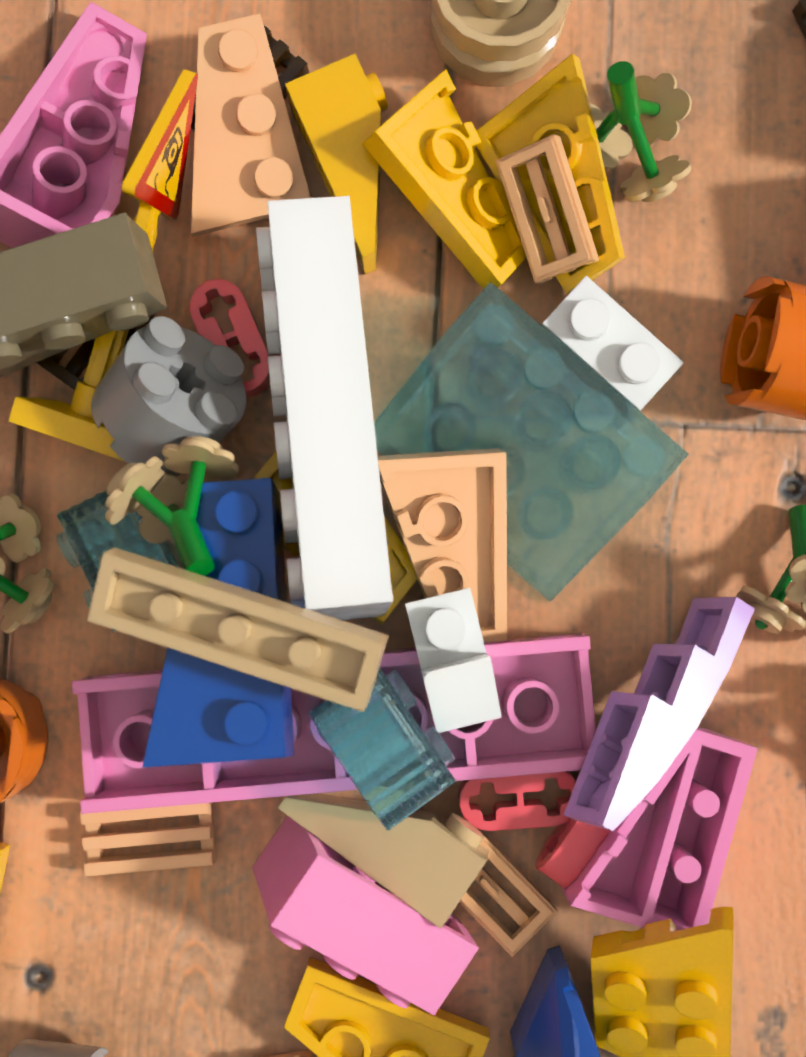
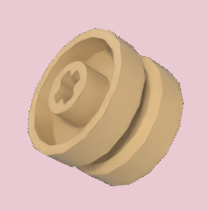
[431,0,571,86]

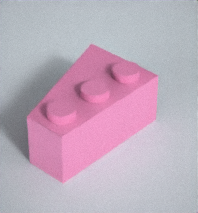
[560,727,758,931]
[252,816,479,1015]

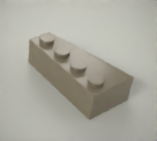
[0,212,168,377]

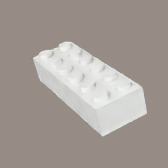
[256,196,393,620]

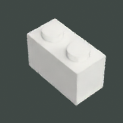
[534,275,684,422]

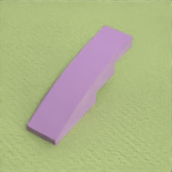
[563,597,755,831]

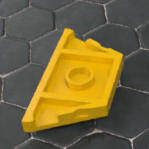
[590,906,734,1057]

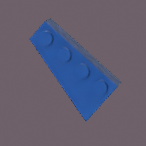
[142,478,294,768]

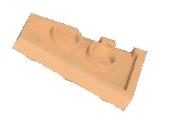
[191,13,311,237]
[377,448,507,643]

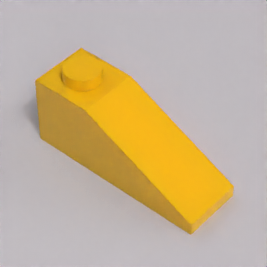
[285,53,388,274]

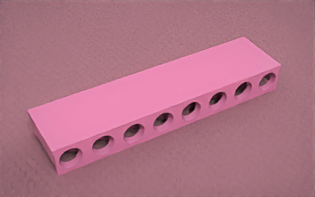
[72,633,596,814]

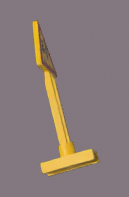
[8,69,198,462]

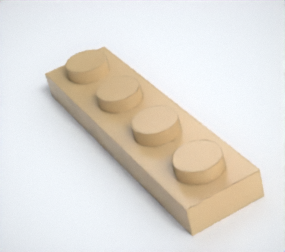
[87,547,389,712]

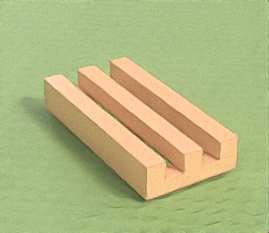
[495,134,599,283]
[80,803,216,877]
[459,818,558,957]

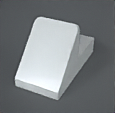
[405,588,502,733]

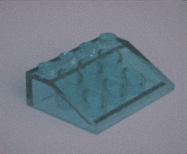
[374,282,689,602]

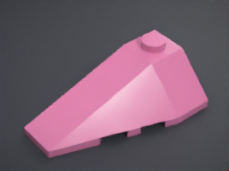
[0,2,147,248]

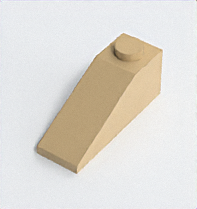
[278,793,489,929]

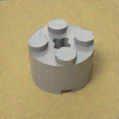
[91,317,247,476]

